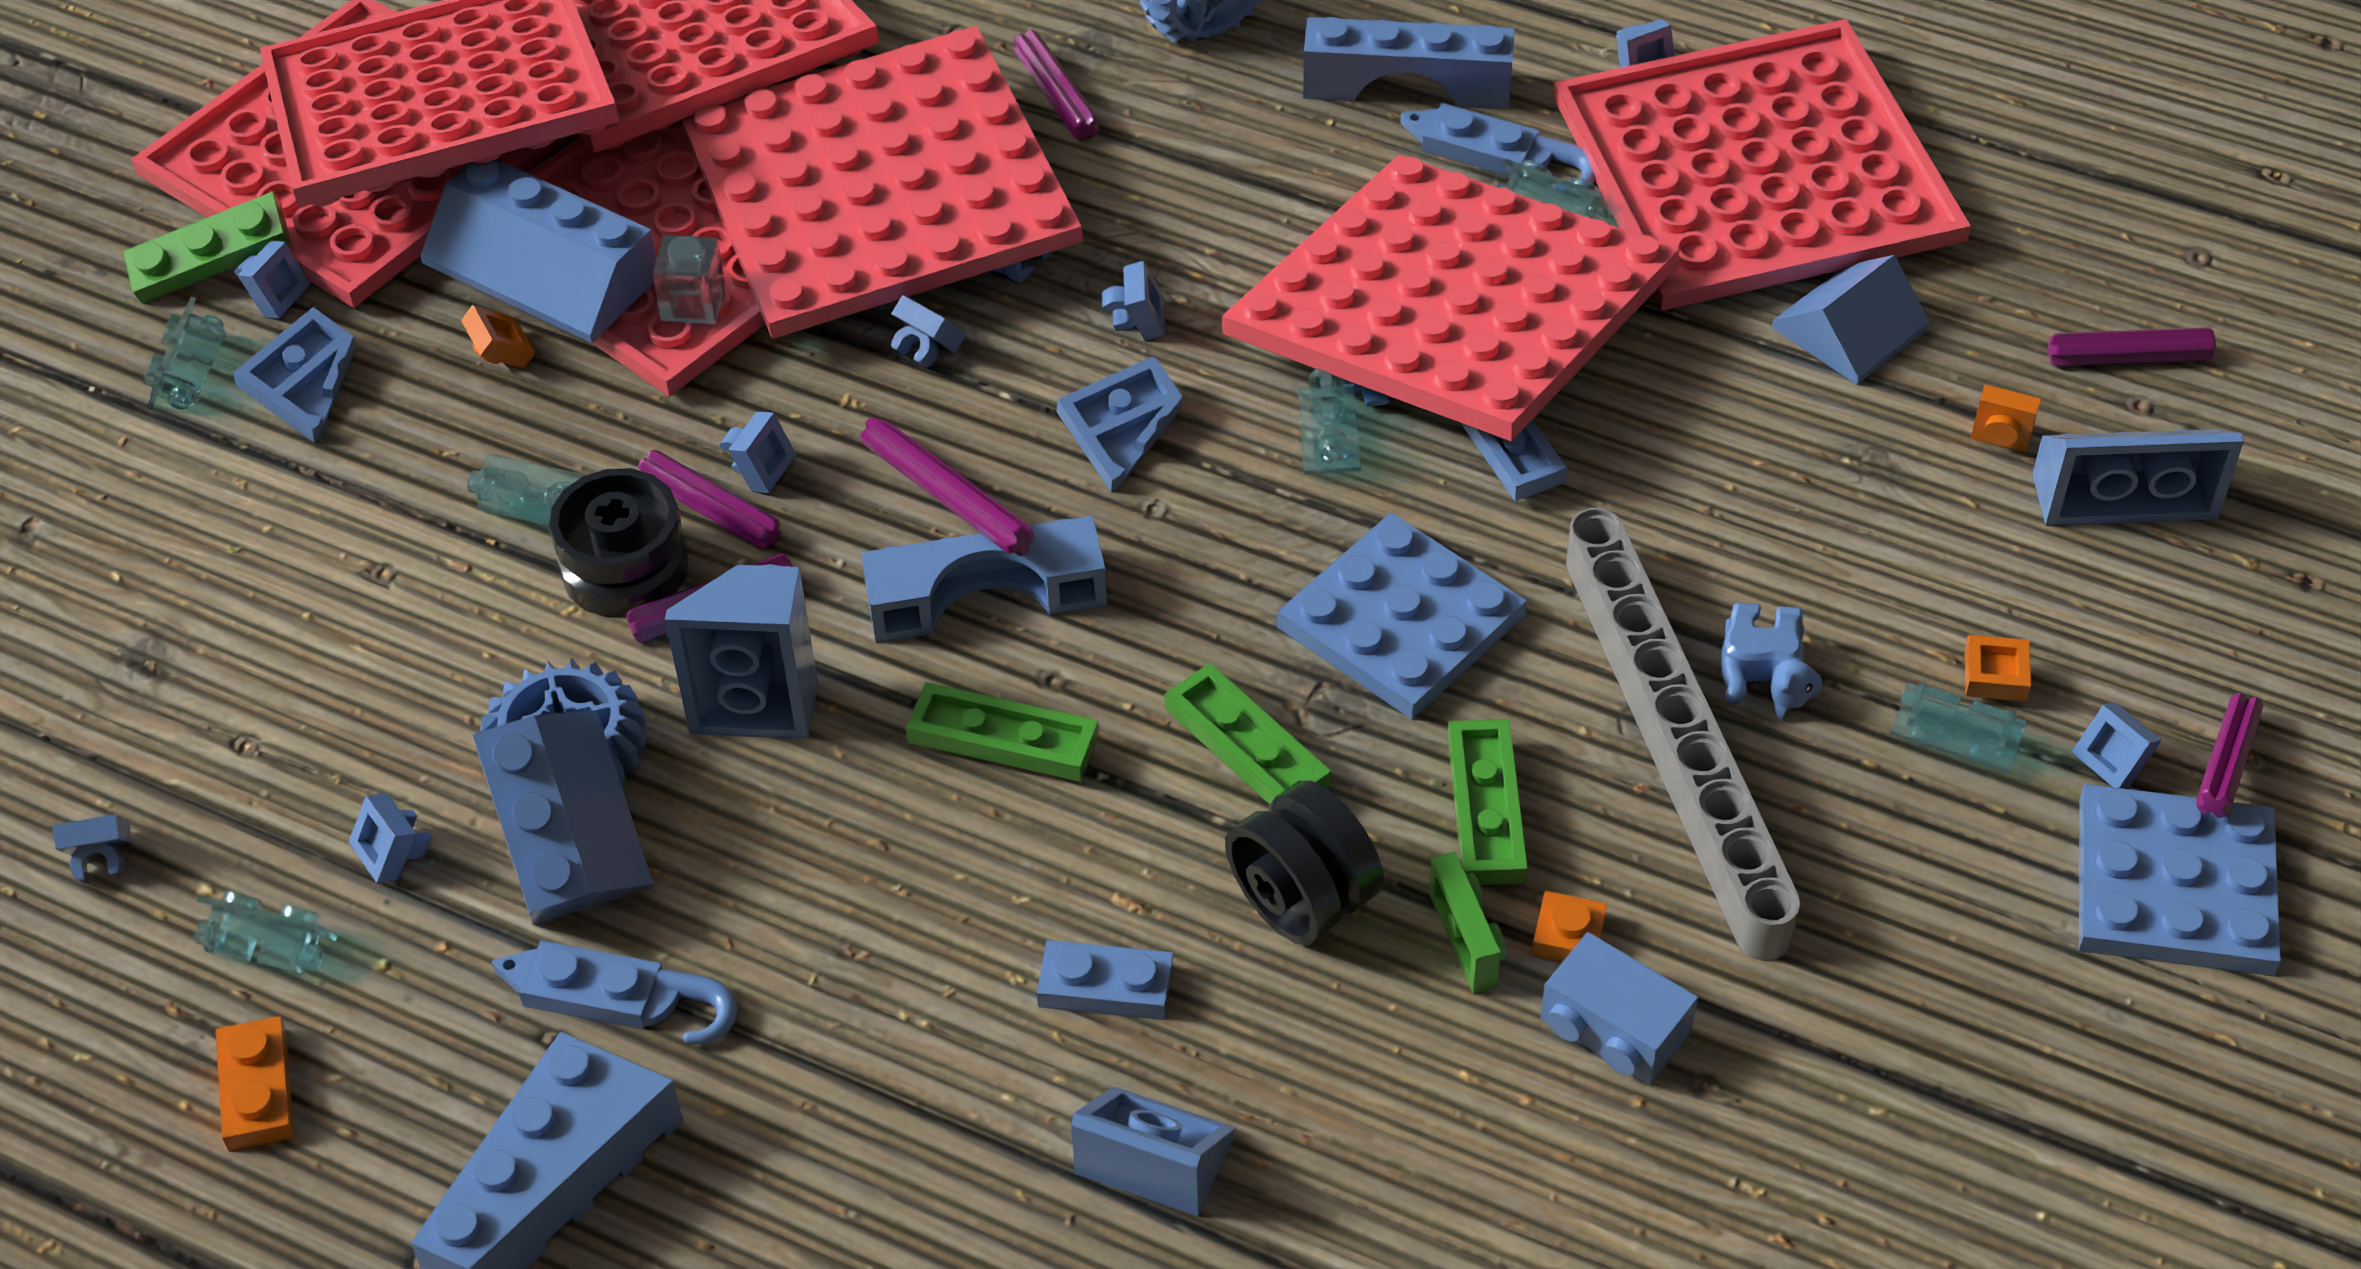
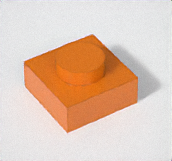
[461,305,536,369]
[1970,384,2041,453]
[1964,635,2031,702]
[1531,891,1607,962]

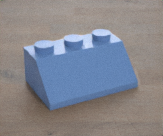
[2032,429,2244,526]
[665,564,818,739]
[473,710,654,925]

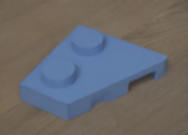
[233,307,356,443]
[1057,356,1183,492]

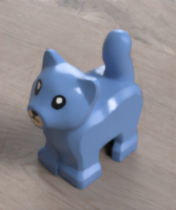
[1721,603,1822,720]

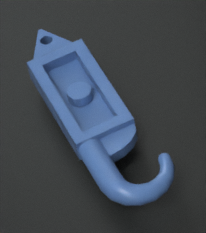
[1401,103,1596,194]
[492,940,738,1045]

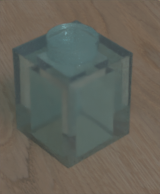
[653,235,725,324]

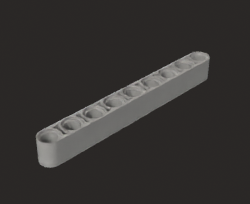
[1566,507,1800,961]

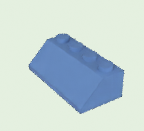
[421,159,660,343]

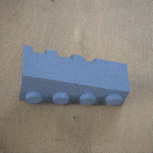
[411,1031,684,1269]

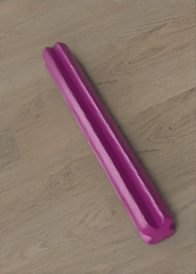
[860,417,1035,556]

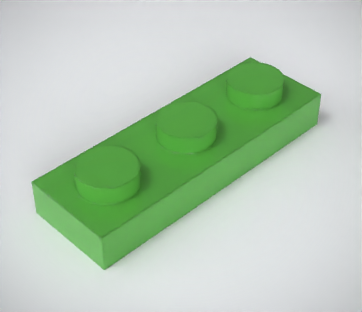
[123,192,292,304]
[1164,663,1331,804]
[906,682,1099,782]
[1447,719,1527,885]

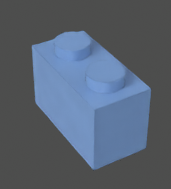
[1540,932,1698,1086]

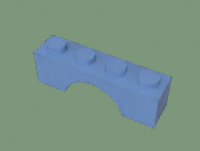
[1303,17,1515,110]
[861,516,1107,643]

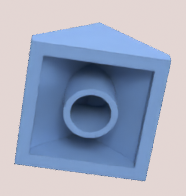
[1772,255,1930,385]
[1071,1086,1236,1217]

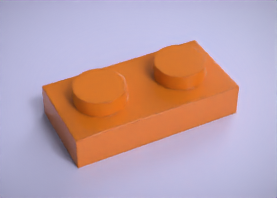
[215,1016,294,1151]

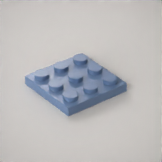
[1276,512,1527,720]
[2079,784,2280,976]

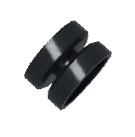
[549,468,688,617]
[1225,780,1384,945]

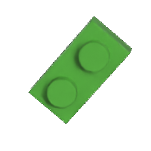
[1429,851,1506,994]

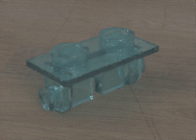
[1497,158,1609,219]
[143,297,226,411]
[1298,369,1361,475]
[467,454,586,525]
[1890,680,2027,773]
[195,891,338,975]

